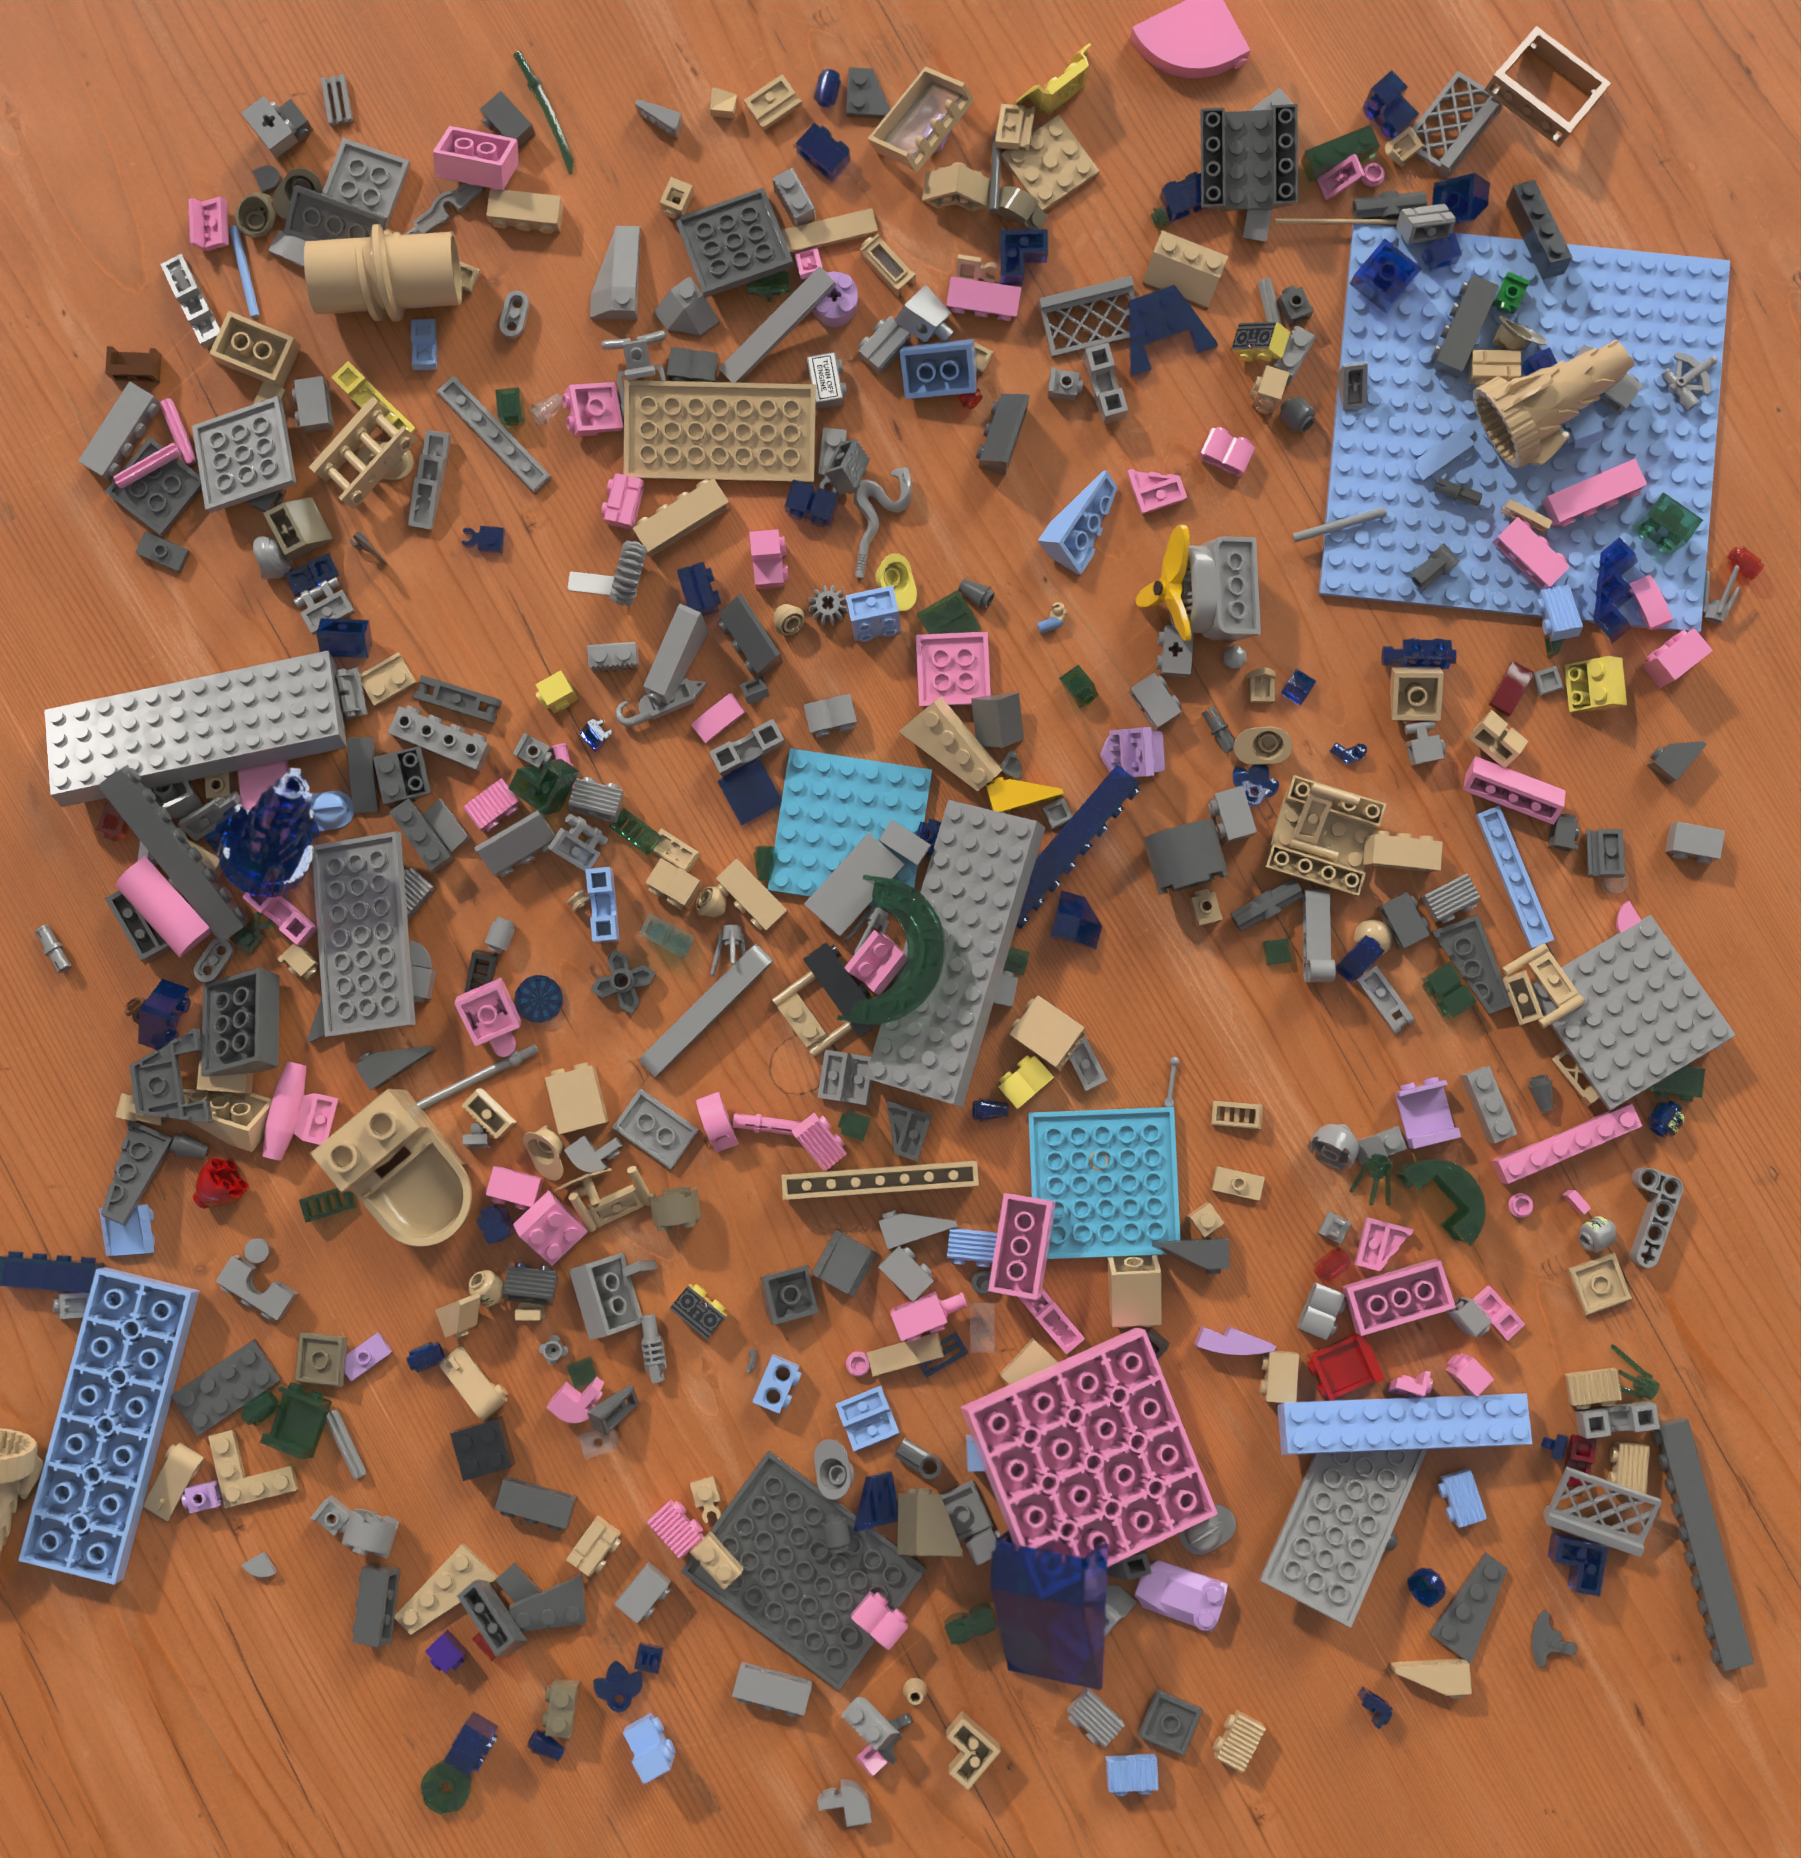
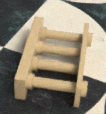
[309,396,418,509]

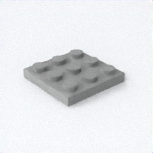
[322,138,411,229]

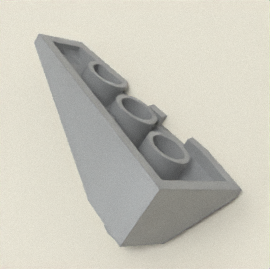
[590,226,640,320]

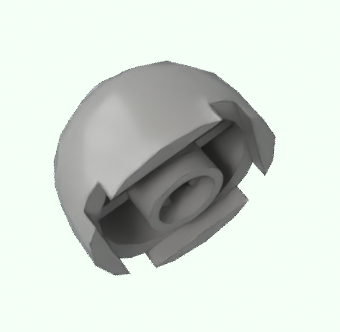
[1308,1124,1359,1170]

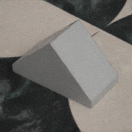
[1337,362,1368,410]

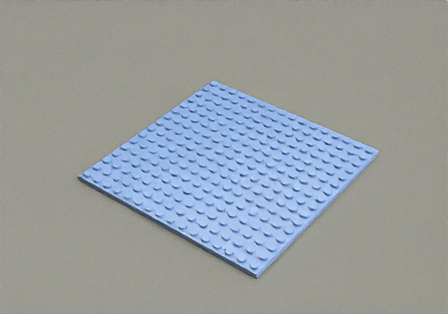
[1318,224,1730,633]

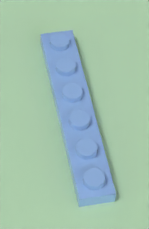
[1475,805,1554,949]

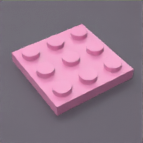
[916,632,991,707]

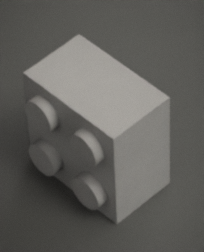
[1207,786,1257,846]

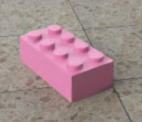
[988,1193,1056,1300]
[1342,1258,1456,1336]

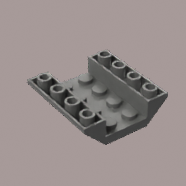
[1200,104,1298,211]

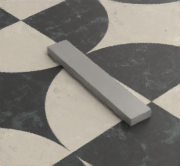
[719,266,837,383]
[436,375,552,494]

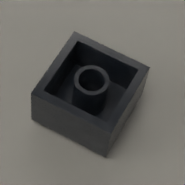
[450,1416,515,1481]

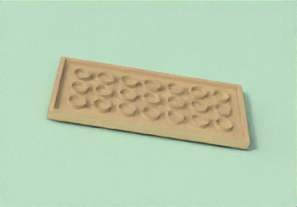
[624,380,816,482]

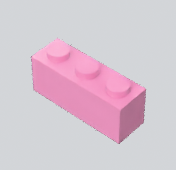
[946,277,1021,321]
[1492,517,1570,590]

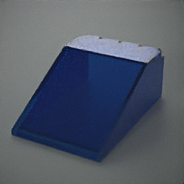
[990,1530,1108,1690]

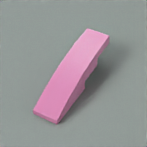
[1018,1288,1085,1355]

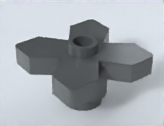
[591,949,656,1014]

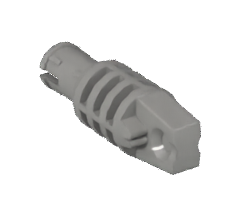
[640,1314,667,1383]

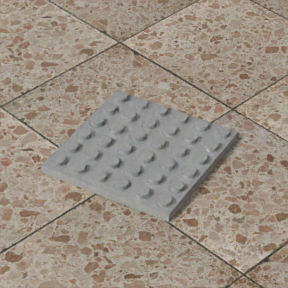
[1532,914,1736,1111]

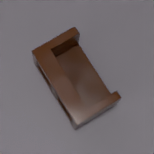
[105,346,162,383]

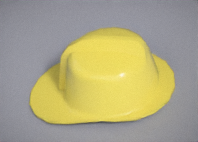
[875,554,917,611]

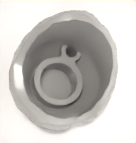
[253,536,292,580]

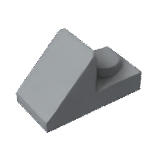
[1357,1126,1407,1165]

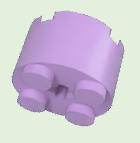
[812,272,858,327]

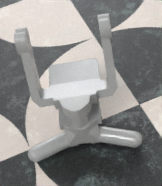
[601,331,667,417]

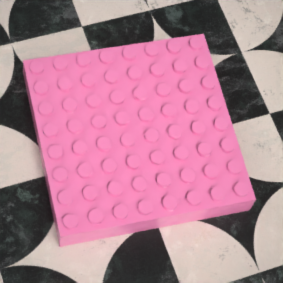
[960,1328,1218,1598]

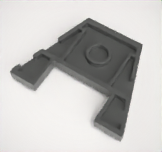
[129,1028,213,1123]

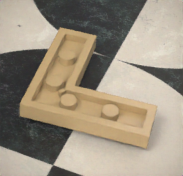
[208,1429,299,1509]

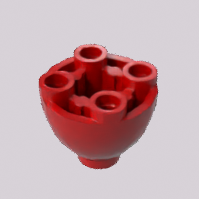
[193,1158,249,1209]

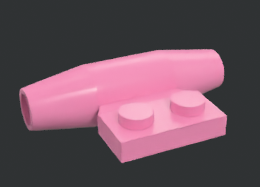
[262,1061,339,1161]

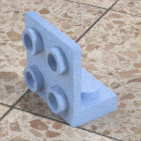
[846,585,901,642]

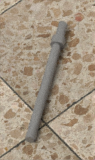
[416,1044,539,1110]

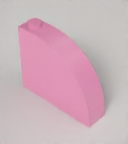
[1130,0,1250,78]

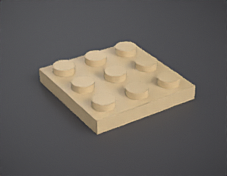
[1001,115,1099,212]

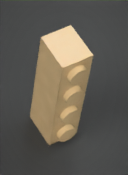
[633,478,731,557]

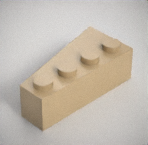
[899,697,1002,791]

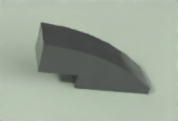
[347,737,379,813]

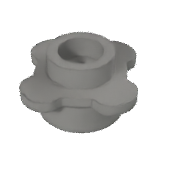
[539,1335,568,1365]

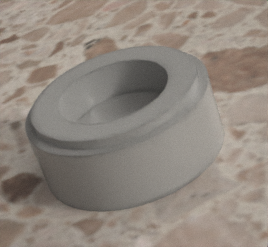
[244,1238,271,1263]

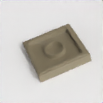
[295,1332,348,1387]

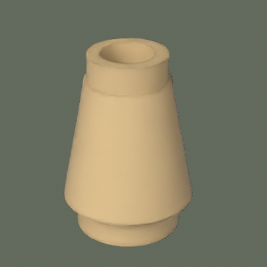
[903,1678,927,1705]

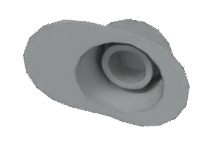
[814,1439,855,1500]
[1180,1505,1236,1555]

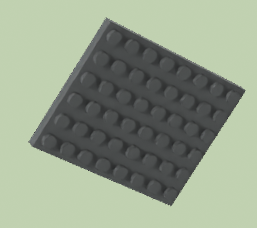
[681,1450,927,1690]

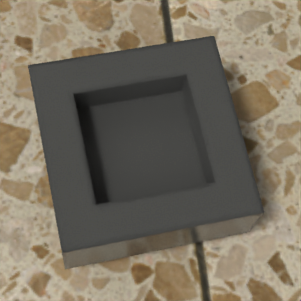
[740,676,770,704]

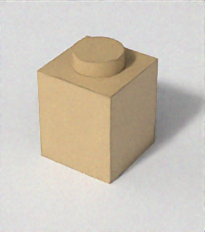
[1187,1202,1224,1237]

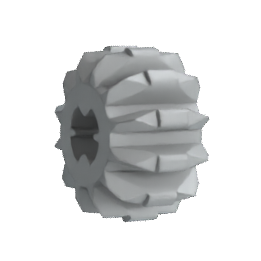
[808,585,848,626]

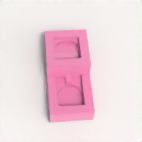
[1628,574,1672,630]
[691,693,746,743]
[1473,1285,1525,1341]

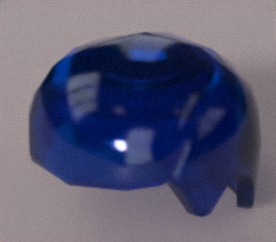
[1407,1567,1446,1608]

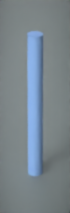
[229,225,260,318]

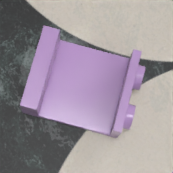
[1394,1077,1461,1149]

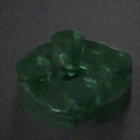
[421,1760,472,1814]

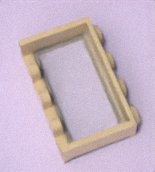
[868,66,974,174]

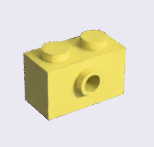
[535,670,579,713]

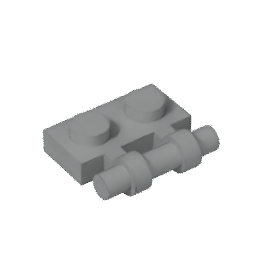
[294,577,355,635]
[548,814,608,872]

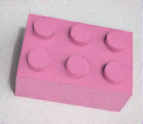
[433,126,519,190]

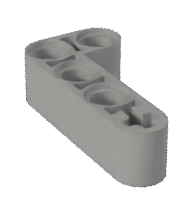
[1302,889,1336,983]
[1630,1167,1684,1268]

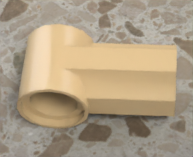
[115,1093,167,1126]

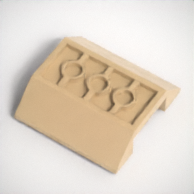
[1265,775,1387,896]

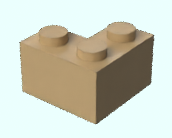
[922,162,991,212]
[646,858,704,910]
[946,1711,1001,1790]

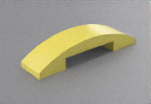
[331,361,416,438]

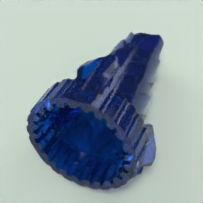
[214,768,319,897]

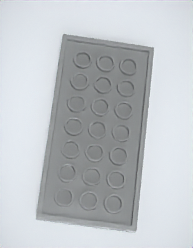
[311,831,416,1037]
[1259,1400,1427,1628]

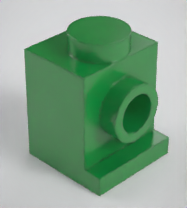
[1492,272,1530,314]

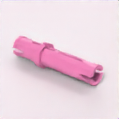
[733,1113,801,1136]

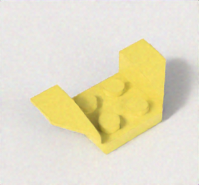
[1014,43,1091,114]

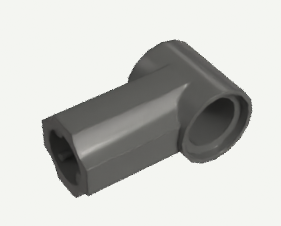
[1409,543,1460,591]
[894,1437,942,1479]

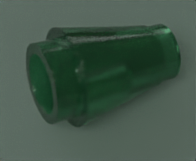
[753,846,777,881]

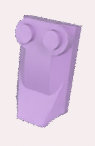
[1134,1559,1228,1632]

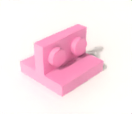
[844,930,909,996]

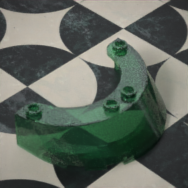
[837,875,945,1025]

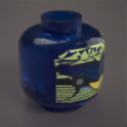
[1647,1101,1685,1138]

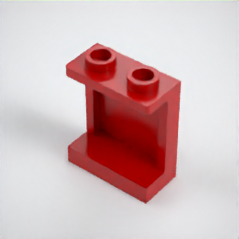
[1306,1334,1385,1401]

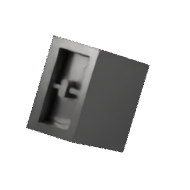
[373,746,431,807]

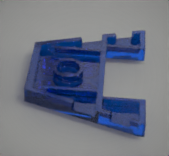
[1128,285,1218,377]

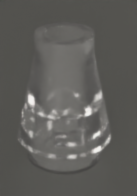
[529,393,563,426]

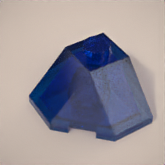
[1432,173,1490,224]
[1049,891,1102,949]

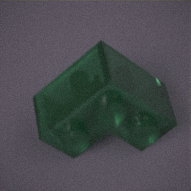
[508,759,579,815]

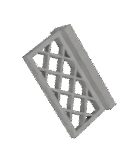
[1412,71,1504,179]
[1037,276,1143,357]
[1543,1467,1662,1557]

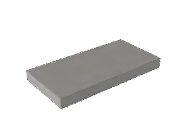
[804,833,905,936]

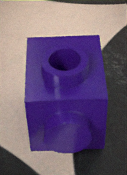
[425,1629,468,1673]

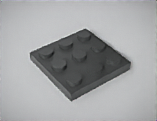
[105,437,202,537]

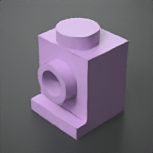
[182,1479,223,1513]

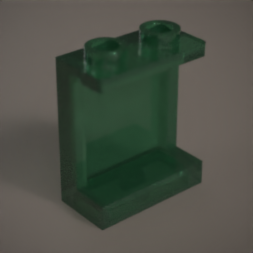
[260,1382,332,1459]

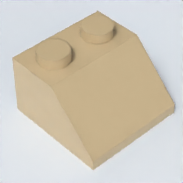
[1390,667,1444,721]

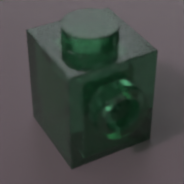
[838,1110,871,1141]

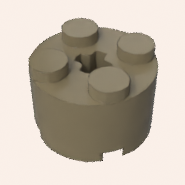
[649,1187,702,1231]

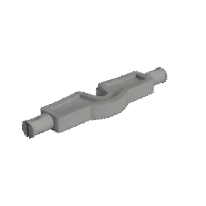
[403,183,484,235]

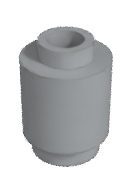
[485,916,515,954]

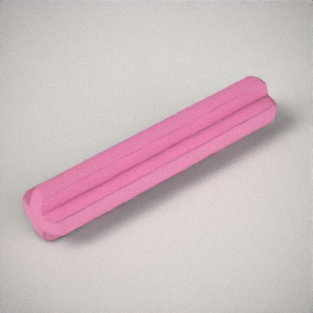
[160,398,197,466]
[113,443,181,488]

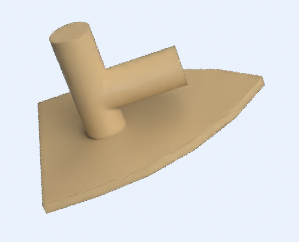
[554,1168,612,1206]

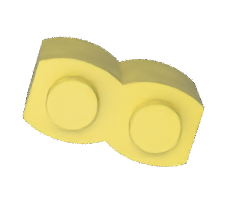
[997,1055,1054,1109]

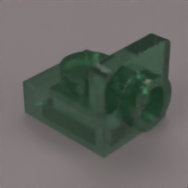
[1059,665,1098,708]

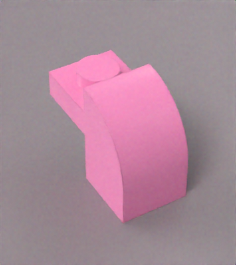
[696,1092,739,1153]
[546,1377,604,1423]

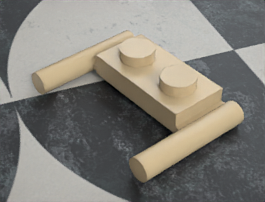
[1289,783,1360,861]
[1502,943,1585,1029]
[772,971,853,1057]
[569,1166,651,1232]

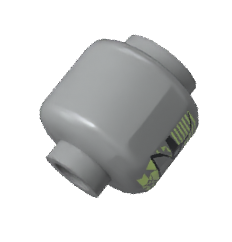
[1578,1216,1616,1253]

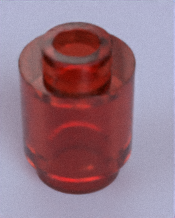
[1726,545,1764,580]
[1314,1247,1351,1283]

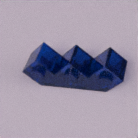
[1593,537,1638,644]

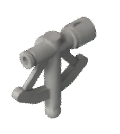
[1661,352,1717,411]

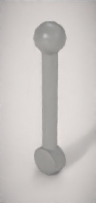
[1164,1057,1179,1107]

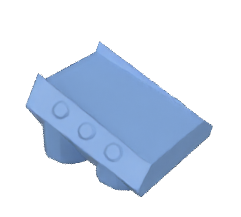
[99,1204,155,1256]

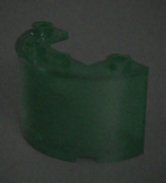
[1390,1158,1486,1246]

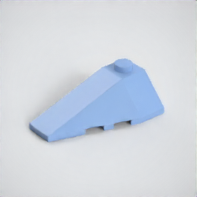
[1038,471,1118,575]

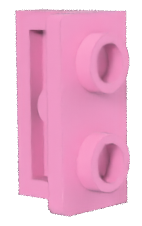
[188,197,229,251]

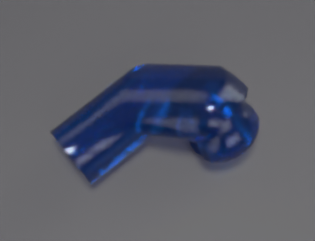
[1329,742,1367,763]

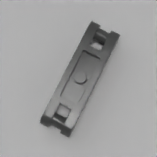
[413,675,502,724]

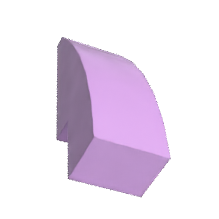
[1194,1326,1276,1355]

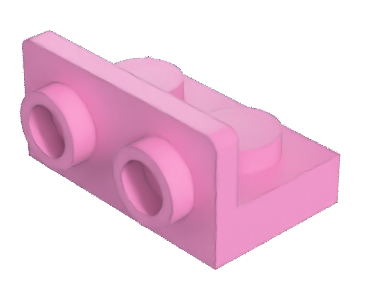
[1387,1371,1433,1398]

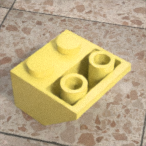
[1565,656,1627,712]

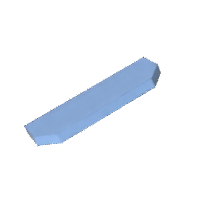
[1415,431,1475,481]

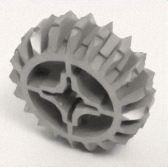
[609,541,647,606]

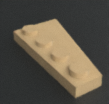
[394,1543,498,1634]

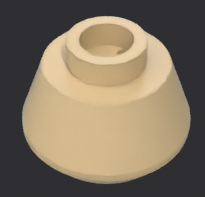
[773,604,805,635]
[696,886,727,918]

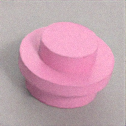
[1361,163,1385,187]
[1508,1193,1533,1218]

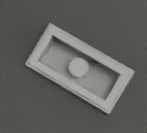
[423,799,471,852]

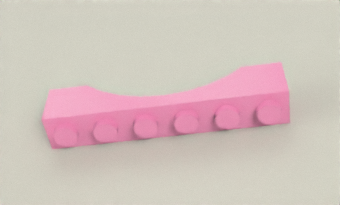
[1491,1104,1642,1184]

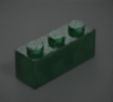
[1301,125,1380,183]

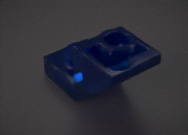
[1335,935,1384,983]

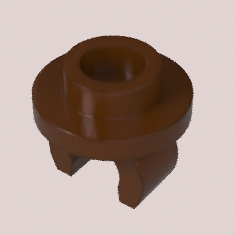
[124,997,151,1024]

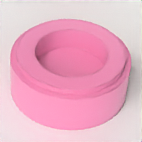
[846,1351,870,1376]

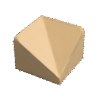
[710,88,737,119]

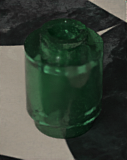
[241,1390,280,1426]

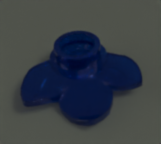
[1233,764,1279,806]
[593,1661,643,1712]

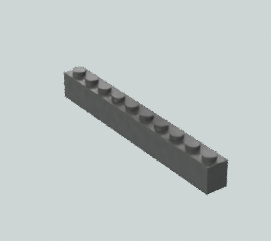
[1651,1417,1754,1671]

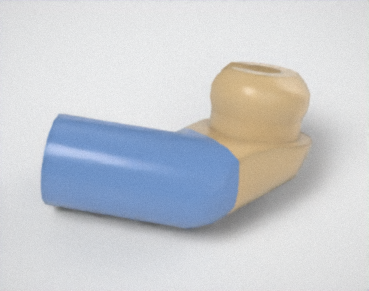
[1037,602,1066,634]

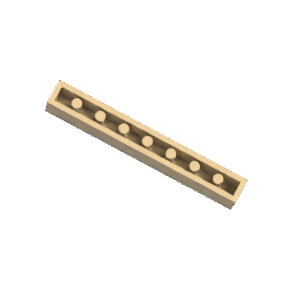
[781,1161,979,1200]

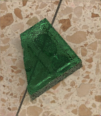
[917,590,981,634]

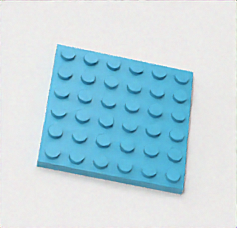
[768,748,932,912]
[1028,1107,1180,1259]

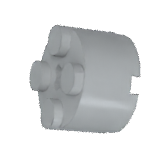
[342,1509,399,1558]

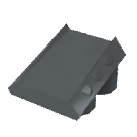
[812,1230,878,1297]

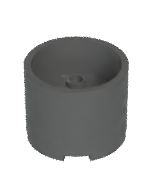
[1143,819,1229,895]

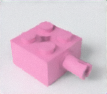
[890,1291,968,1343]

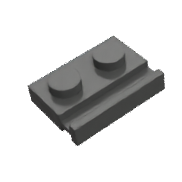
[1586,829,1625,878]

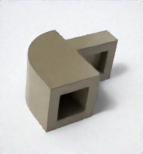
[998,186,1048,236]

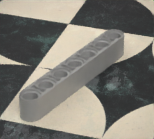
[638,944,774,1078]

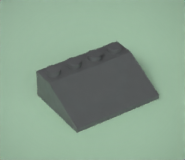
[201,968,280,1077]

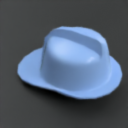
[297,791,354,832]

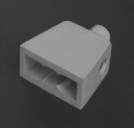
[894,285,954,342]

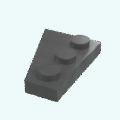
[510,1572,586,1632]

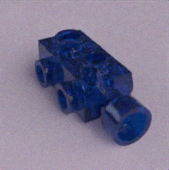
[1381,638,1457,670]

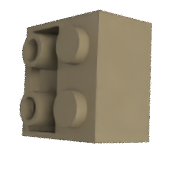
[263,497,334,561]

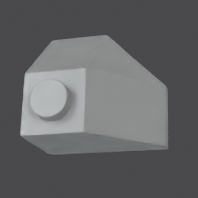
[654,276,720,337]

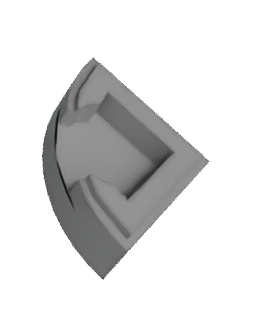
[410,941,432,968]
[622,1260,658,1277]
[242,1551,277,1577]

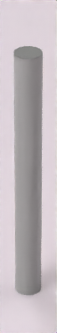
[1292,507,1387,543]

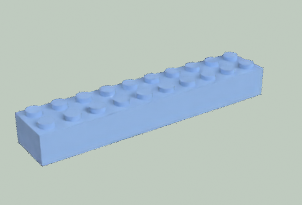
[1277,1394,1532,1455]

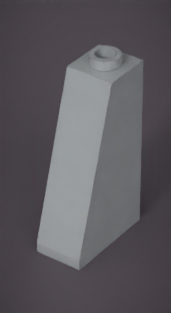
[643,604,709,705]

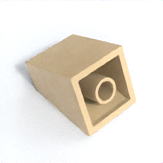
[1107,1255,1161,1328]

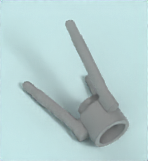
[1702,565,1741,624]
[845,905,889,954]
[710,925,747,976]

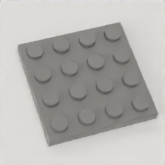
[192,396,297,513]

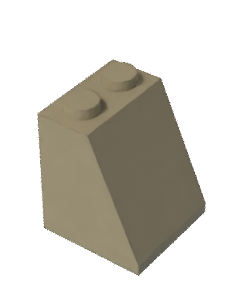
[897,1489,962,1556]

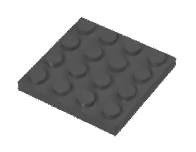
[675,187,794,298]

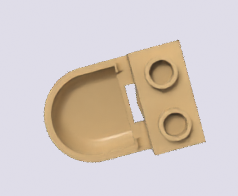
[310,1089,472,1246]

